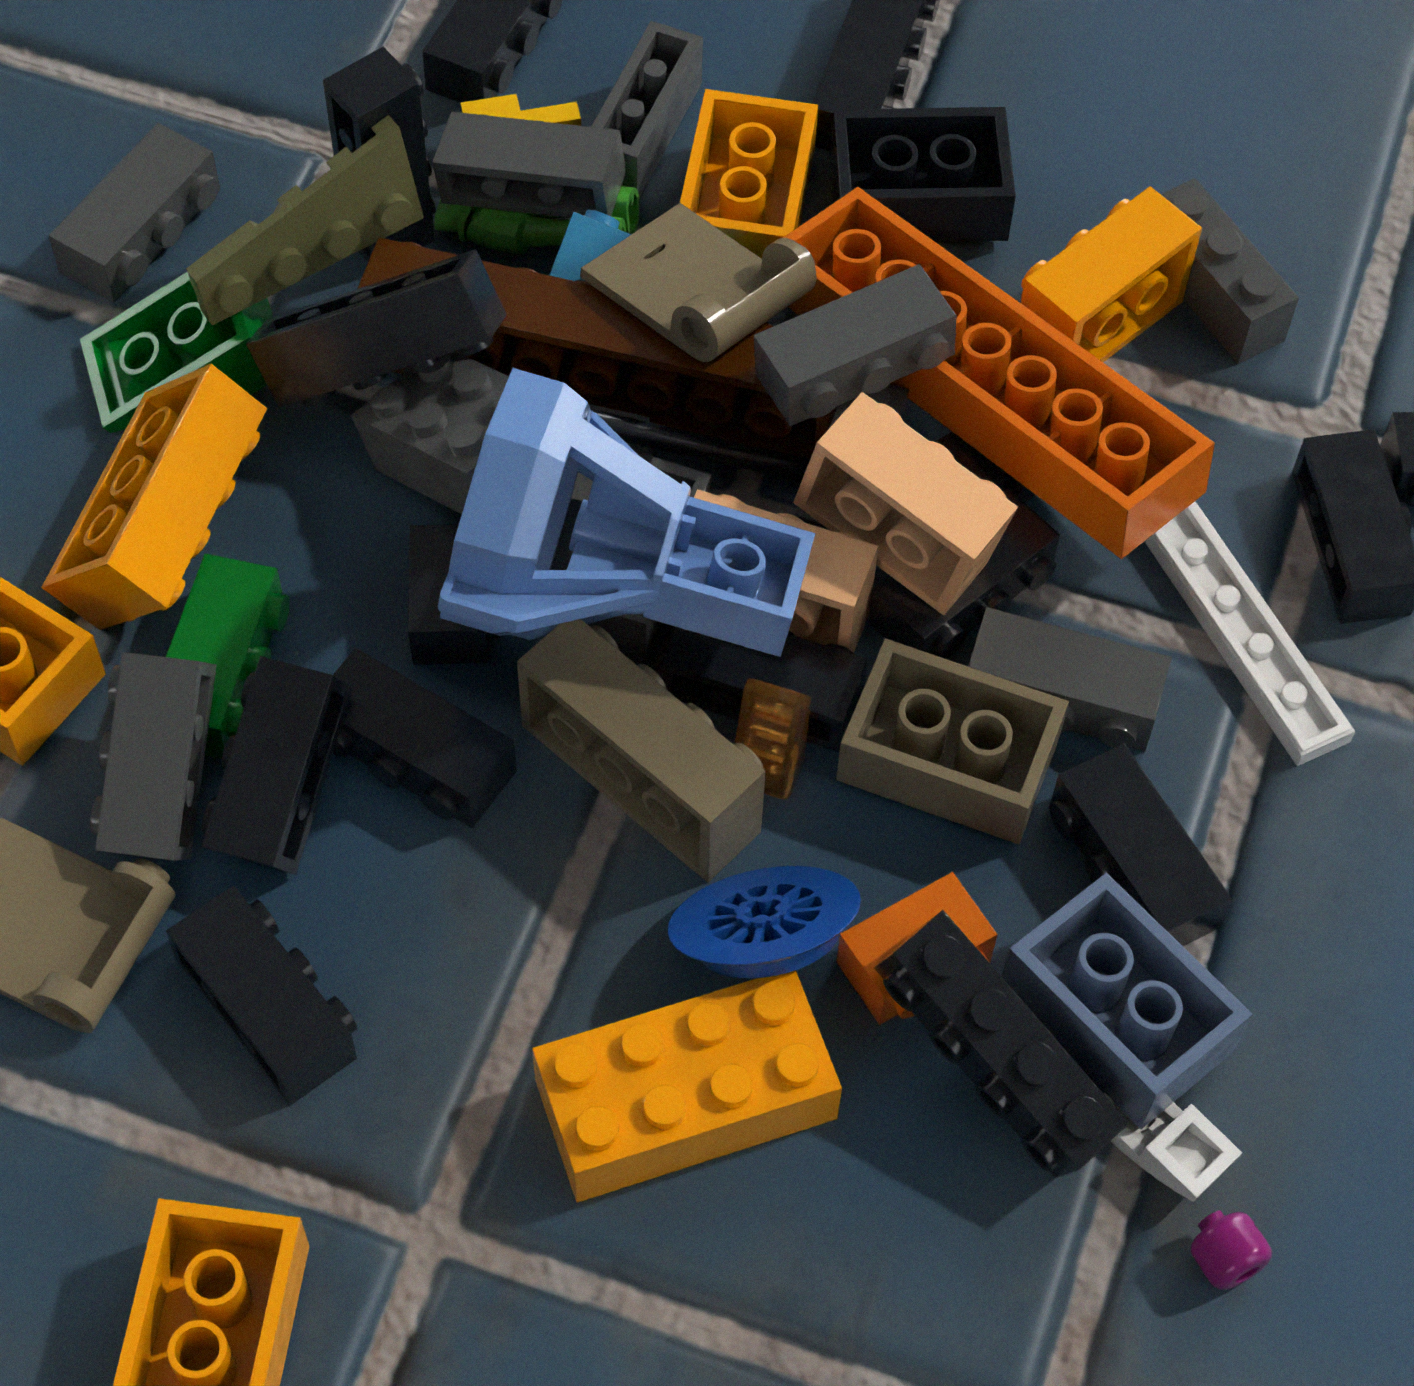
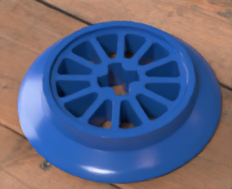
[667,866,861,978]

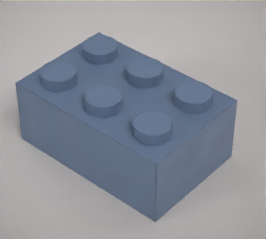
[1001,873,1253,1129]

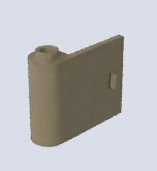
[580,203,817,362]
[0,817,175,1033]

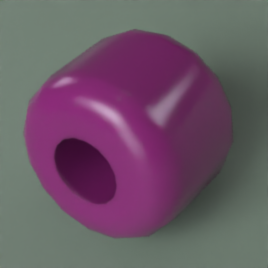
[1191,1210,1272,1290]

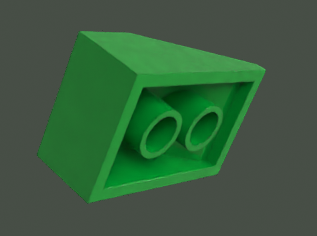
[80,272,273,433]

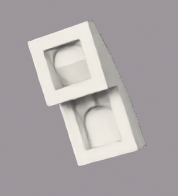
[1104,1093,1242,1202]

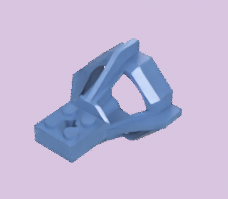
[438,368,815,657]

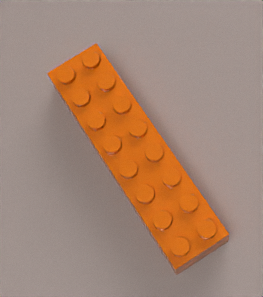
[783,187,1215,559]

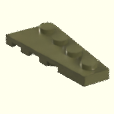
[186,115,424,326]

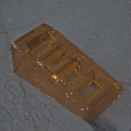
[735,678,811,800]

